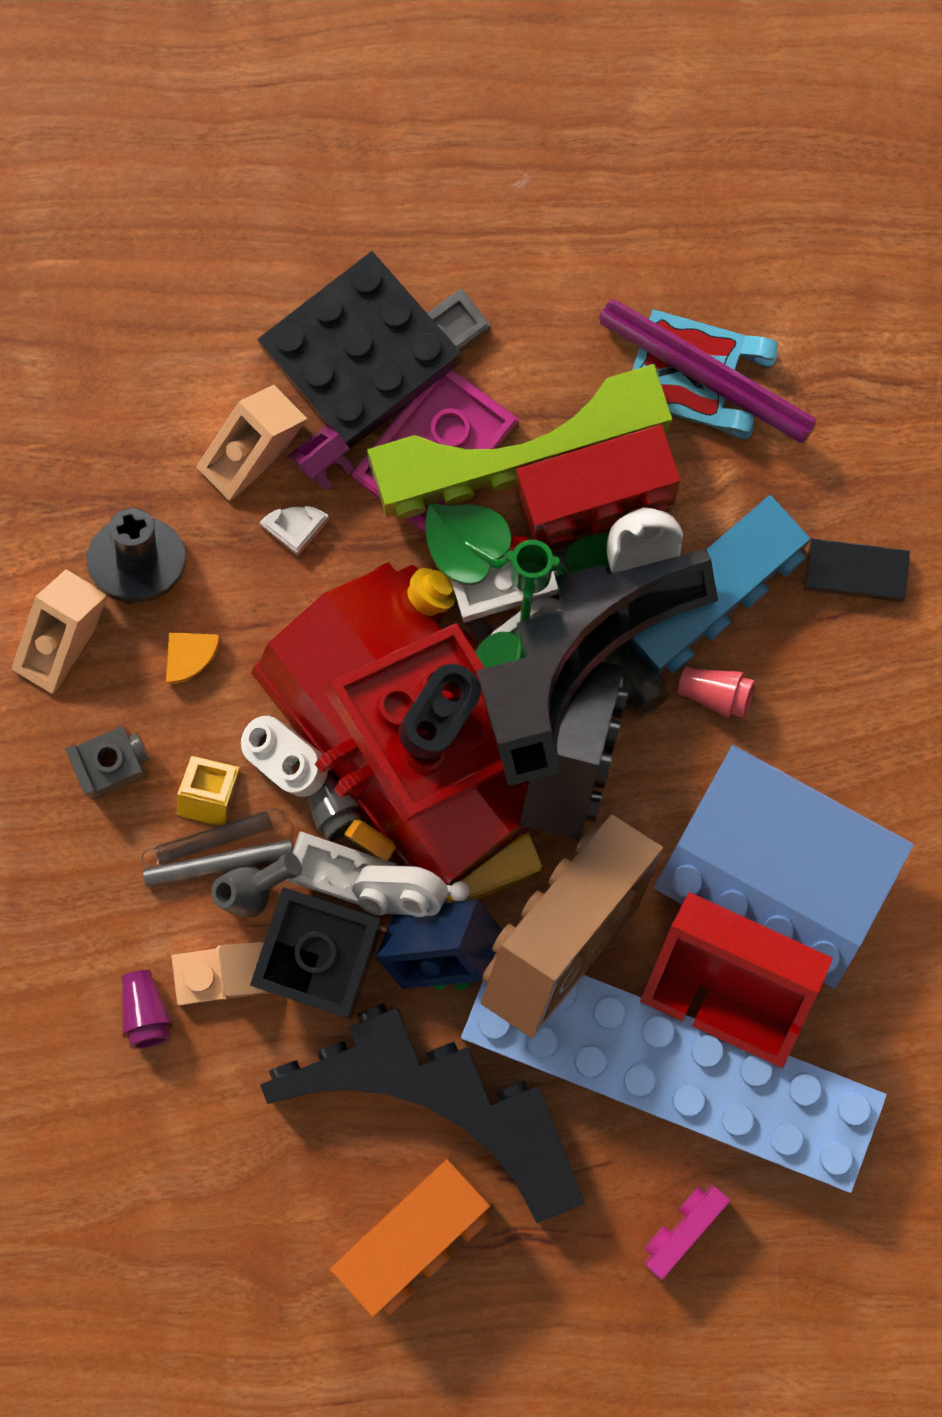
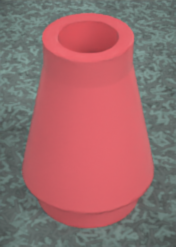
[677,666,755,720]

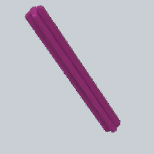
[599,299,816,443]

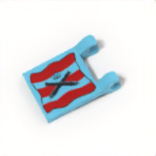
[632,309,778,440]

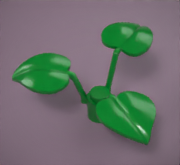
[426,503,612,668]

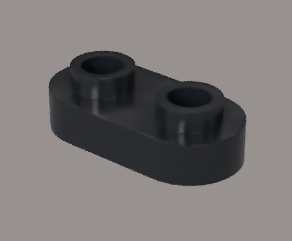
[398,664,481,759]

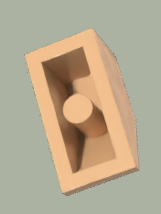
[196,385,307,501]
[11,570,107,694]

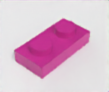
[644,1185,731,1280]

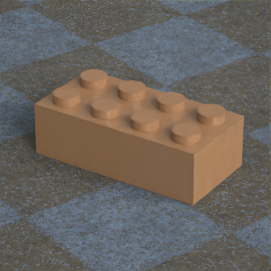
[480,814,664,1039]

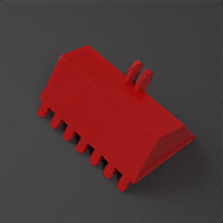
[251,562,531,886]

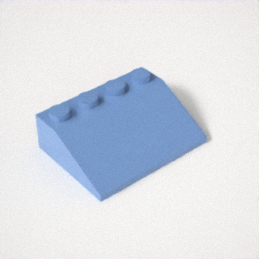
[654,744,914,989]

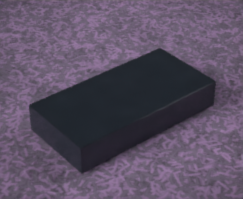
[804,538,910,602]

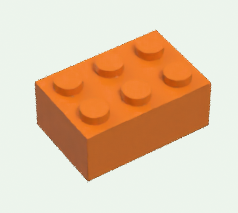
[329,1156,491,1317]

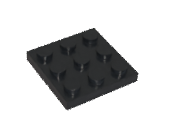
[257,251,464,449]

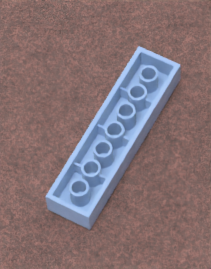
[461,953,887,1193]

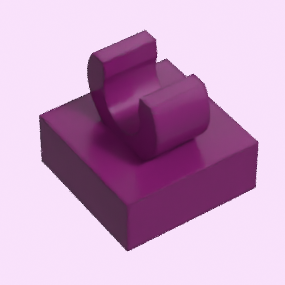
[288,426,353,490]

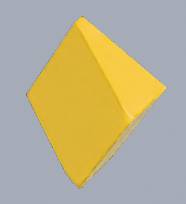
[177,756,240,826]

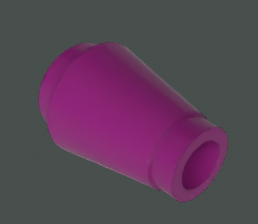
[121,970,173,1049]

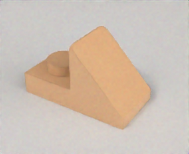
[171,942,270,1006]

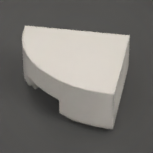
[259,506,330,557]

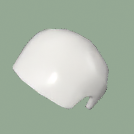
[606,507,683,573]

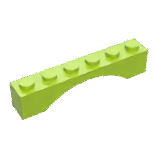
[367,364,672,519]

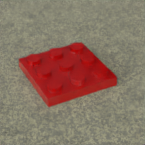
[324,623,504,823]

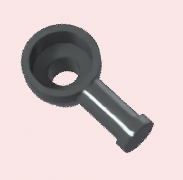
[211,852,302,918]

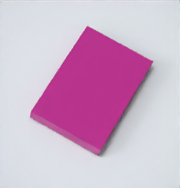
[351,369,519,534]

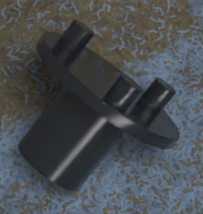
[86,508,186,604]

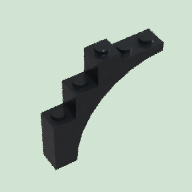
[477,549,718,786]
[260,1003,585,1223]

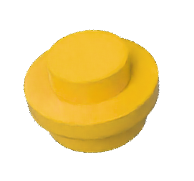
[407,568,456,616]

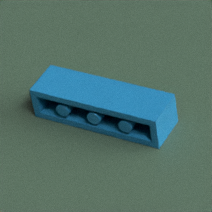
[626,495,811,677]

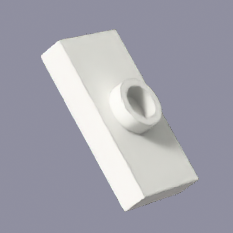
[286,832,397,905]

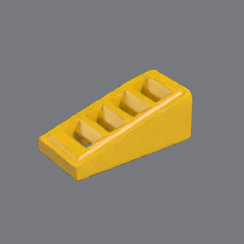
[446,832,542,903]

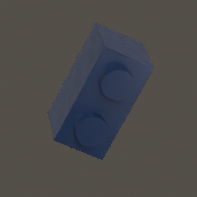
[376,899,503,989]

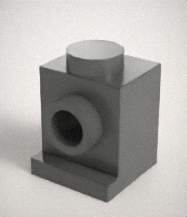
[66,726,150,800]

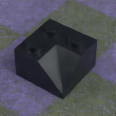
[250,887,384,1019]

